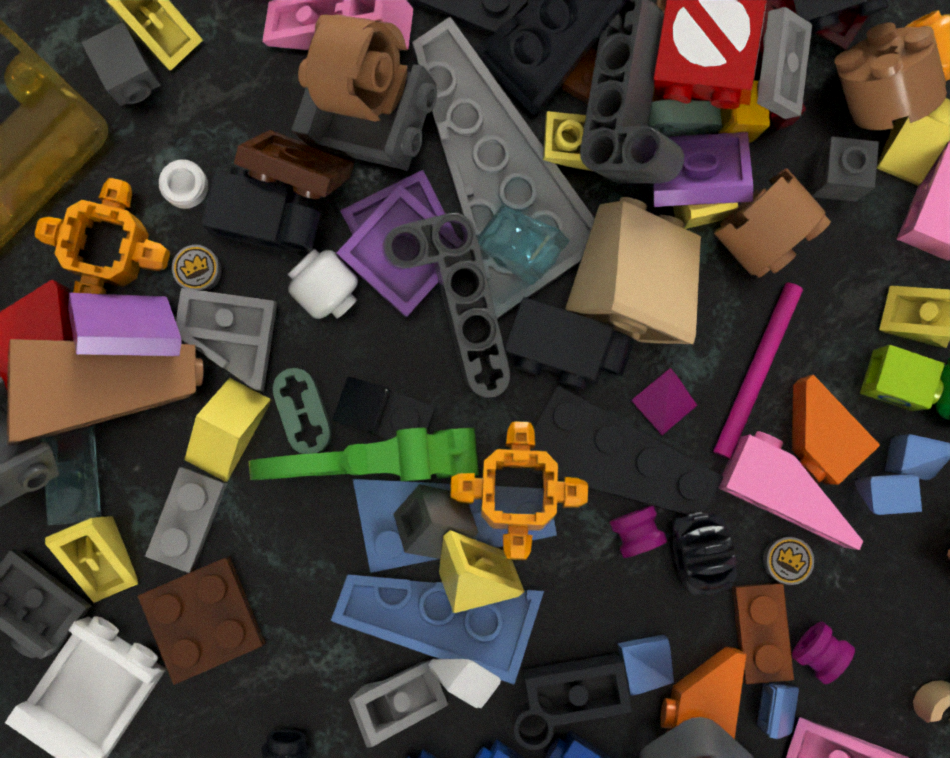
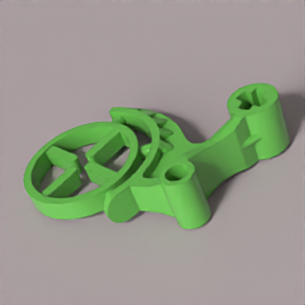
[249,428,479,482]

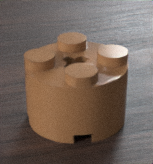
[298,14,407,122]
[834,22,947,130]
[713,168,831,278]

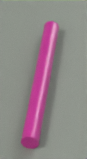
[713,282,803,459]

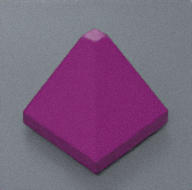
[631,368,697,436]

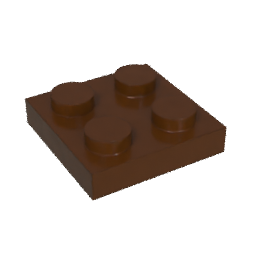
[234,130,355,199]
[138,556,266,685]

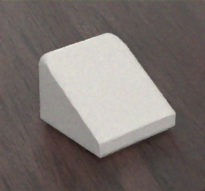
[428,659,501,709]

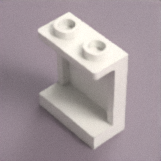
[5,616,166,758]

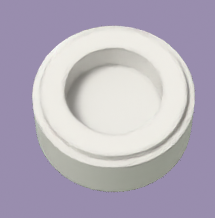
[159,160,208,209]

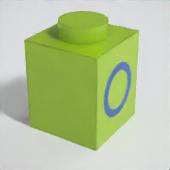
[860,345,945,412]

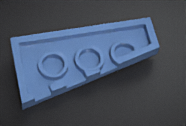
[353,479,557,573]
[331,575,544,685]

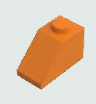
[792,374,880,485]
[661,646,746,739]

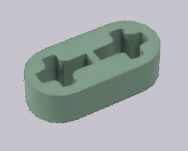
[648,100,723,137]
[273,368,333,454]

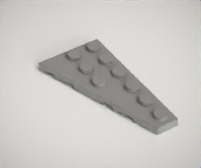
[412,17,595,320]

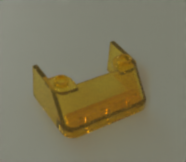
[0,19,108,249]

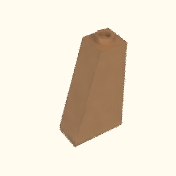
[7,339,203,445]

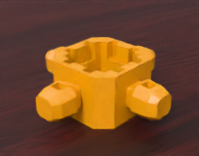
[35,178,170,294]
[450,422,588,560]

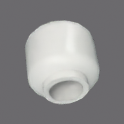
[287,248,358,319]

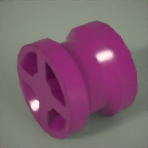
[609,505,667,558]
[792,621,855,684]

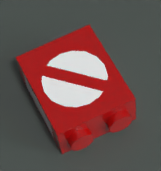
[653,0,767,109]

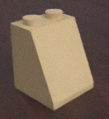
[565,197,701,344]

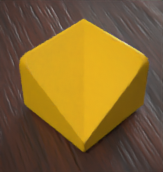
[718,81,770,143]

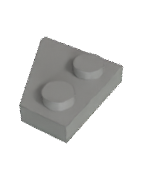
[176,288,277,392]

